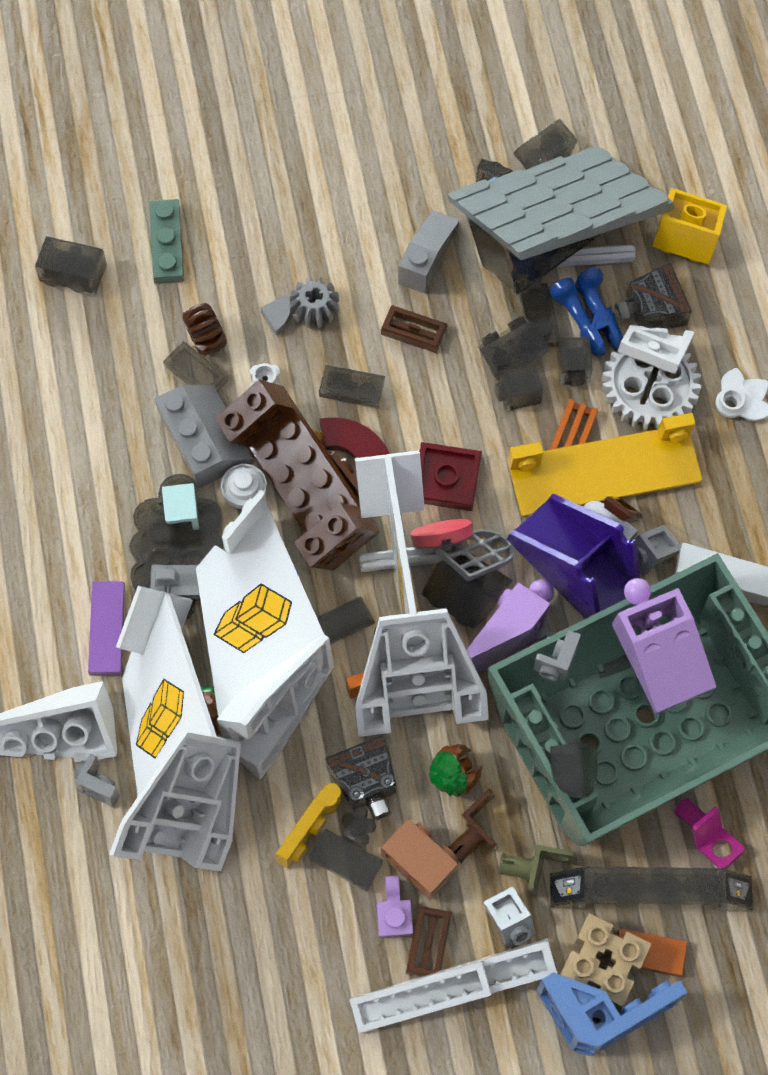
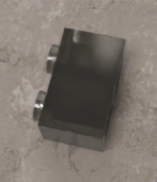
[35,236,107,294]

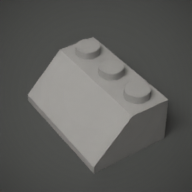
[154,385,254,488]

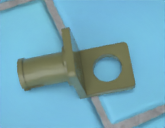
[499,845,577,897]

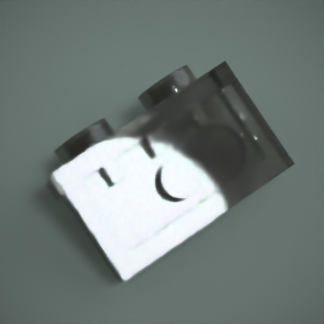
[478,316,550,381]

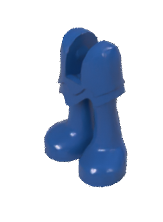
[549,267,623,357]

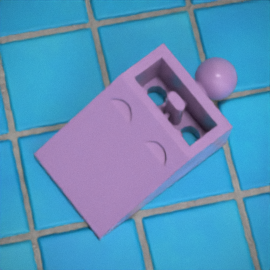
[611,578,717,714]
[467,579,554,674]

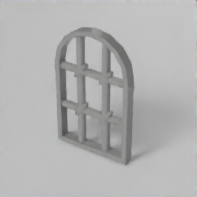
[433,529,515,582]

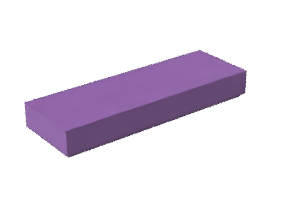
[88,581,125,676]

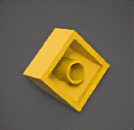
[652,188,727,265]

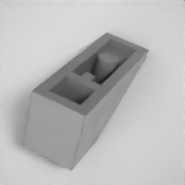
[398,210,459,294]

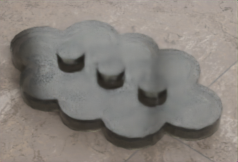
[129,474,225,620]

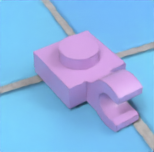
[377,876,413,938]

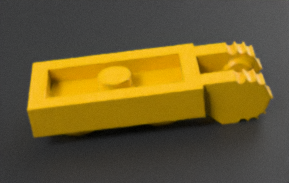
[276,783,342,869]

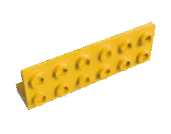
[507,413,702,517]

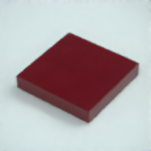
[419,442,482,511]

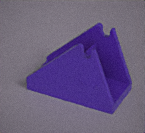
[507,493,641,619]

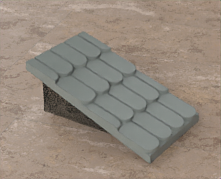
[447,147,675,295]

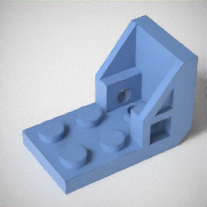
[536,972,688,1057]

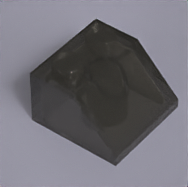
[421,549,513,629]

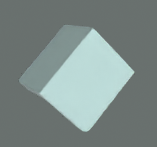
[162,483,200,530]

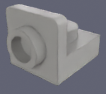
[635,524,681,576]
[534,630,581,681]
[74,754,120,808]
[483,886,536,949]

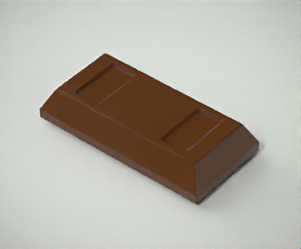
[604,496,643,523]

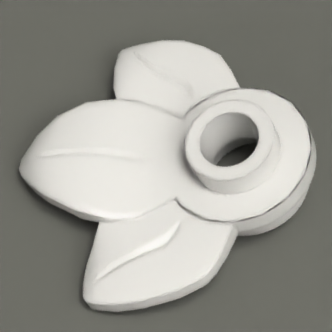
[715,368,768,421]

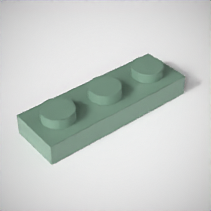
[149,199,184,284]

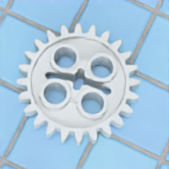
[601,352,701,431]

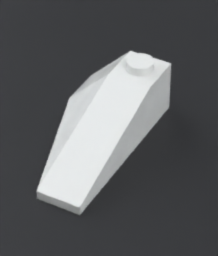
[0,681,117,762]

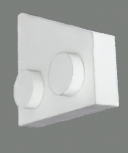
[618,325,695,374]

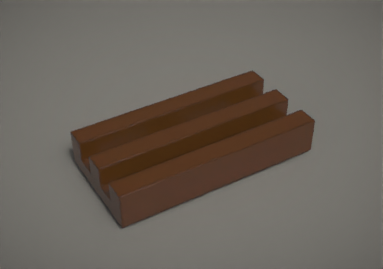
[381,305,448,354]
[406,906,452,977]

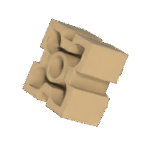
[560,913,652,1011]

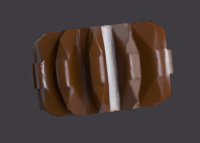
[182,303,227,356]

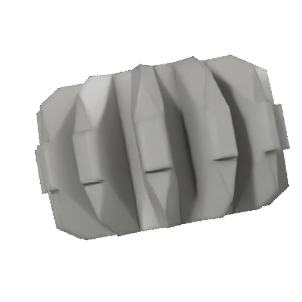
[289,277,340,328]

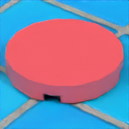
[410,519,474,548]

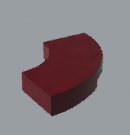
[319,417,390,459]

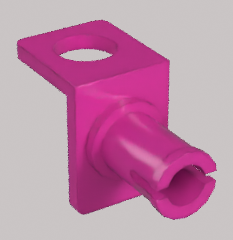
[674,798,745,871]

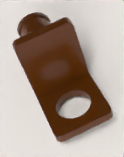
[448,789,498,864]

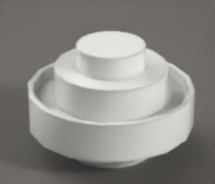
[221,464,267,509]

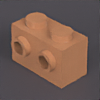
[381,818,458,900]

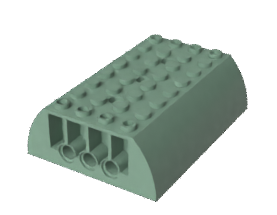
[488,553,768,846]

